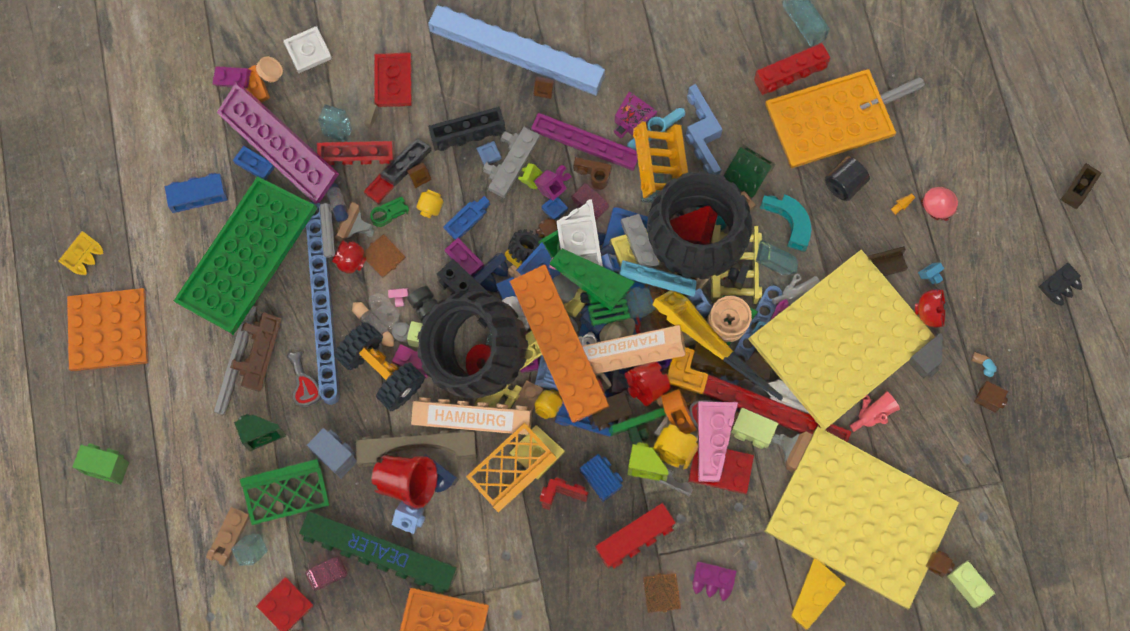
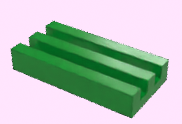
[588,299,630,326]

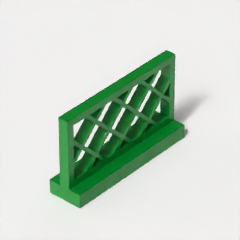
[240,459,330,525]

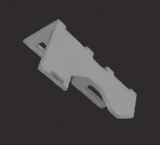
[659,469,693,497]

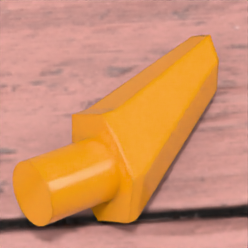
[890,194,915,215]

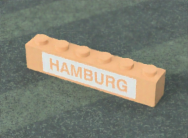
[583,325,686,374]
[411,397,532,435]

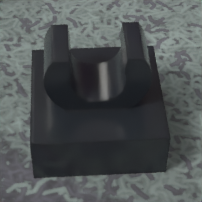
[727,264,749,290]

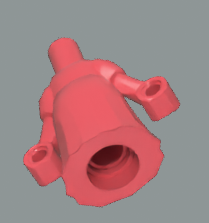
[849,391,900,432]

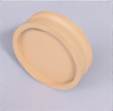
[256,56,283,82]

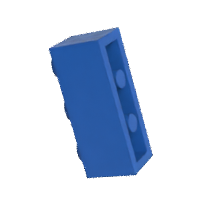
[164,173,228,213]

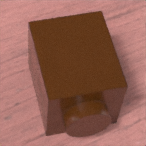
[974,381,1008,413]

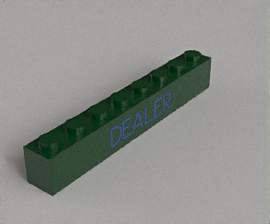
[299,511,458,594]

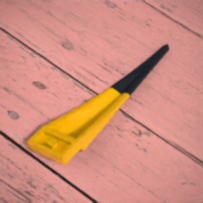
[653,290,783,401]

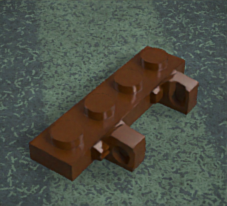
[230,312,282,392]

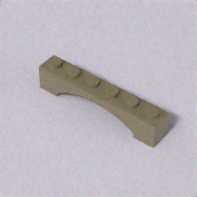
[356,429,477,467]

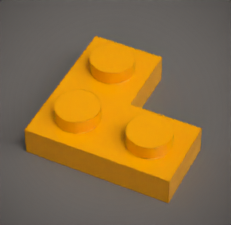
[667,347,708,394]

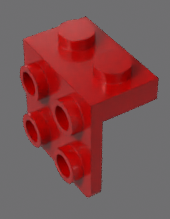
[540,478,588,510]

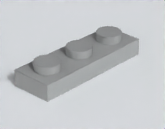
[621,214,659,268]

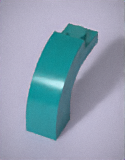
[760,194,812,252]

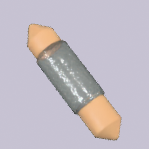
[352,302,394,347]

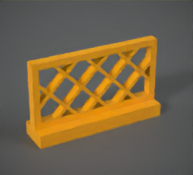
[466,422,557,512]

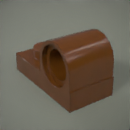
[573,157,612,190]

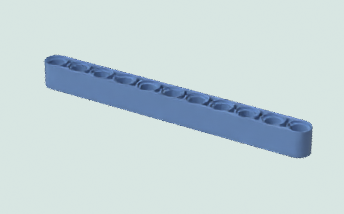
[306,202,340,405]

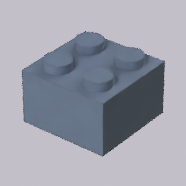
[307,428,357,479]

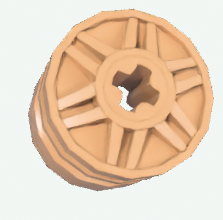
[708,296,752,342]

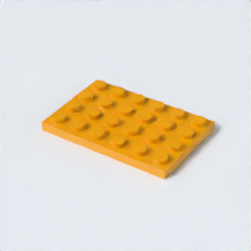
[765,69,896,169]

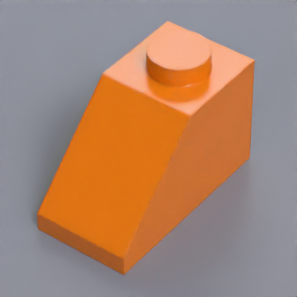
[661,389,697,434]

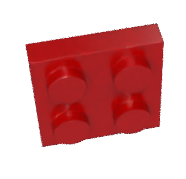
[256,577,314,631]

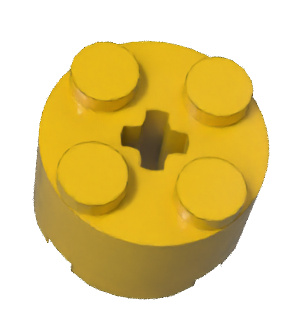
[653,424,698,469]

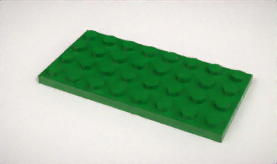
[174,176,317,335]

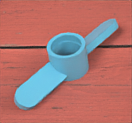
[627,108,685,150]

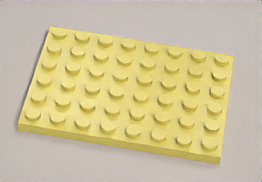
[748,250,935,430]
[764,427,959,609]

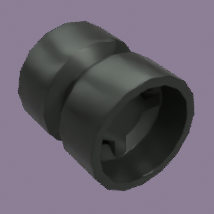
[407,286,438,322]

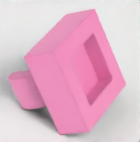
[388,288,409,307]

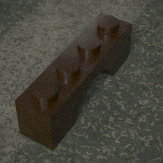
[690,341,771,384]

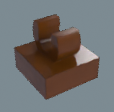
[533,76,554,99]
[407,162,432,188]

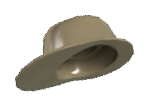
[599,314,635,342]

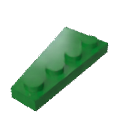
[550,248,635,311]

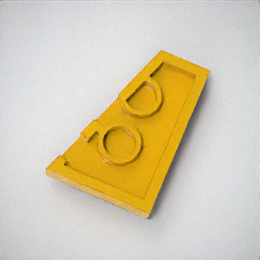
[791,558,845,630]

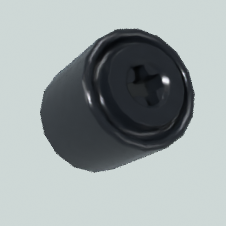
[825,156,870,201]

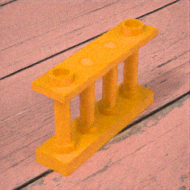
[633,121,688,198]

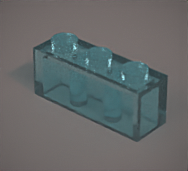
[782,0,830,47]

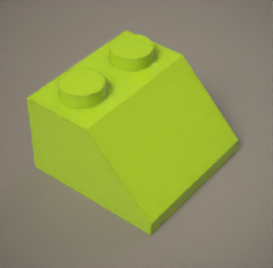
[627,443,669,482]

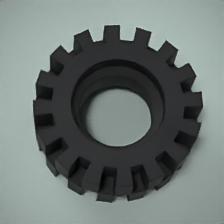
[508,229,542,263]

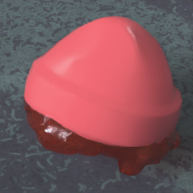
[921,187,958,221]

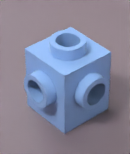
[392,501,425,534]

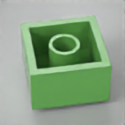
[73,443,129,485]

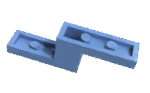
[685,84,722,175]

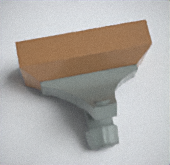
[334,202,374,242]
[771,431,813,473]

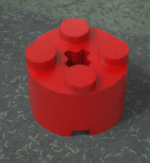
[625,362,670,406]

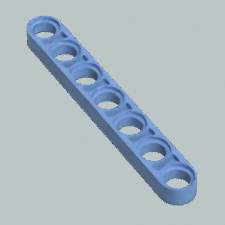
[715,285,782,402]

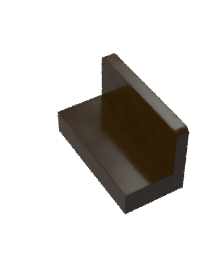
[868,246,908,276]

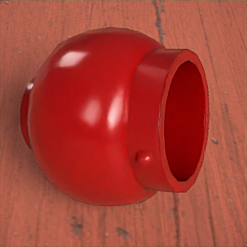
[331,240,367,274]

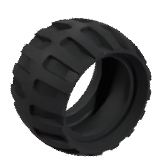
[647,171,752,280]
[417,291,528,398]

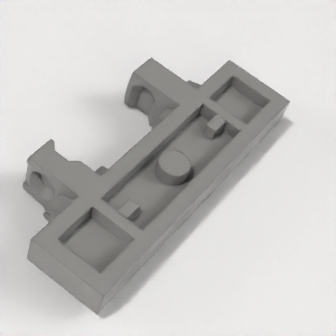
[483,127,540,198]

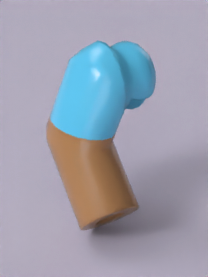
[971,352,997,377]

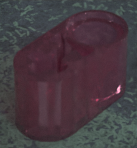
[571,183,609,221]
[305,556,348,592]

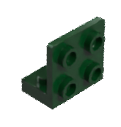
[723,145,776,198]

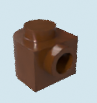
[535,218,558,239]
[926,551,955,578]

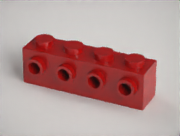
[754,43,831,95]
[317,141,395,165]
[595,503,676,569]

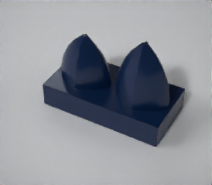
[473,253,509,292]
[424,454,459,492]

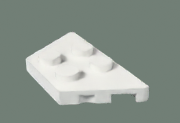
[557,199,603,267]

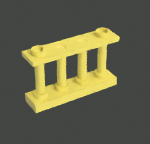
[711,225,762,304]

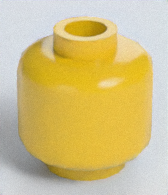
[416,190,444,218]
[534,389,563,419]

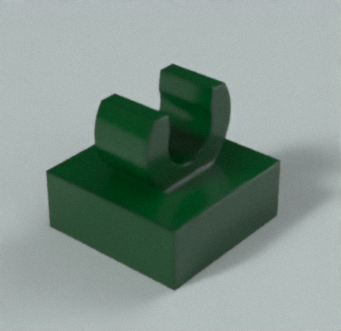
[628,426,650,445]

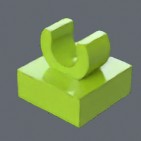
[518,163,543,189]

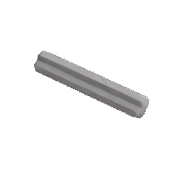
[320,203,335,258]

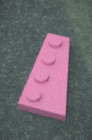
[698,402,738,482]

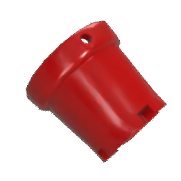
[372,455,437,509]

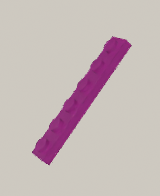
[531,113,638,171]

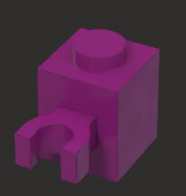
[533,165,572,200]

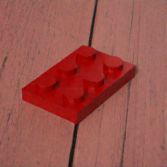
[374,53,412,107]
[688,442,754,494]

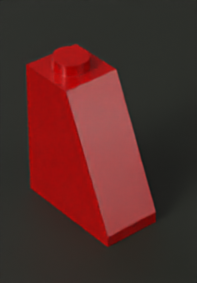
[670,206,718,245]

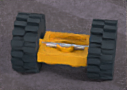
[334,322,425,412]

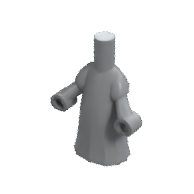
[772,274,820,305]

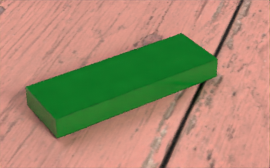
[609,407,666,436]

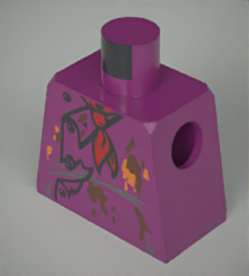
[614,91,657,138]

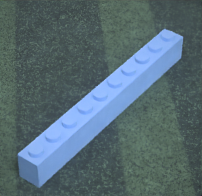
[428,5,605,95]

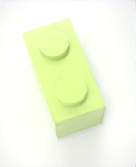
[731,408,778,449]
[947,561,995,608]

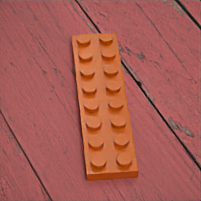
[510,265,610,423]

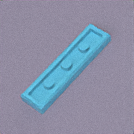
[619,260,696,297]

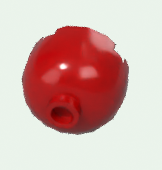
[915,289,946,328]

